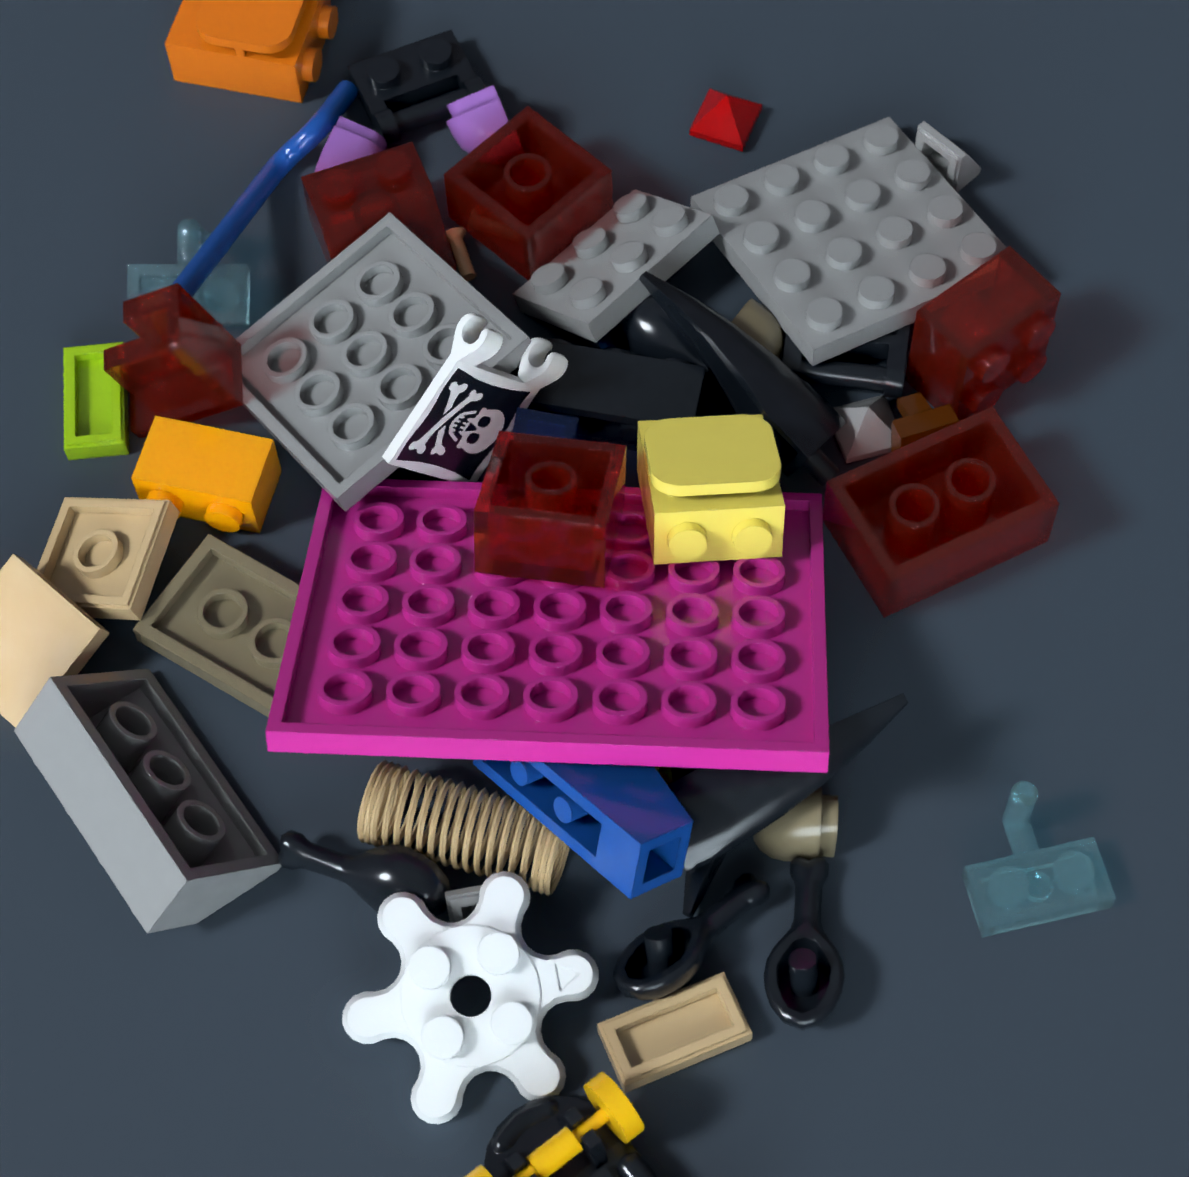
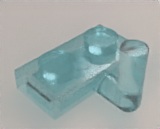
[127,218,250,327]
[962,781,1116,938]

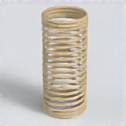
[357,759,570,897]

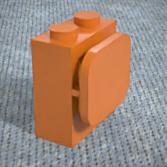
[165,0,338,103]

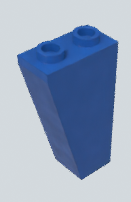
[473,760,693,899]

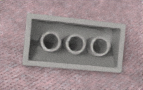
[14,668,281,934]

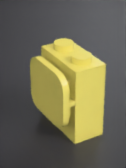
[637,414,785,565]

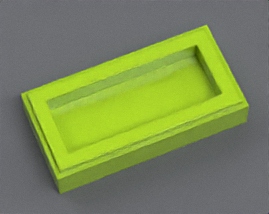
[63,342,129,460]

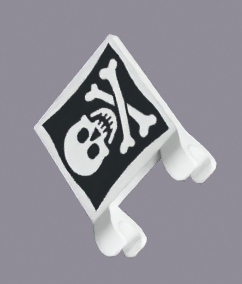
[382,313,568,482]

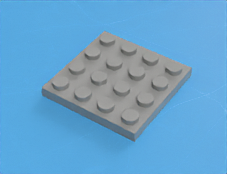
[691,117,1019,366]
[206,212,531,512]

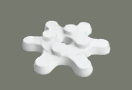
[342,871,599,1124]

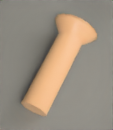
[441,227,476,281]

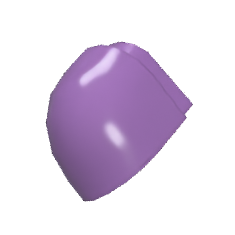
[446,85,521,162]
[312,116,388,197]

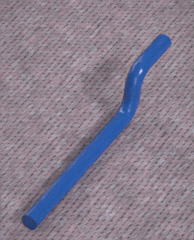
[166,80,358,308]

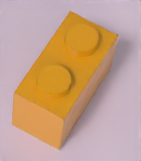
[131,415,282,533]

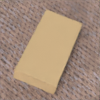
[597,972,753,1093]

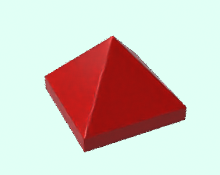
[689,88,763,152]

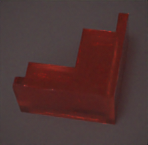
[104,283,243,438]

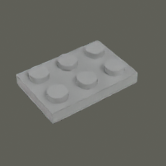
[513,189,720,343]

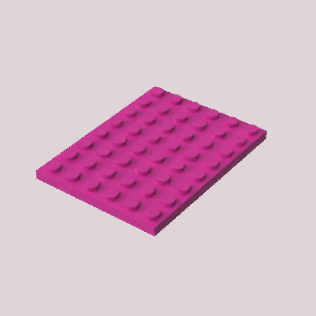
[265,479,829,773]

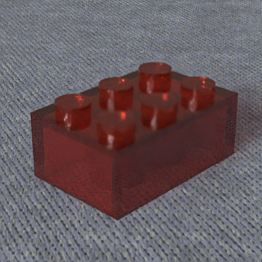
[823,406,1060,618]

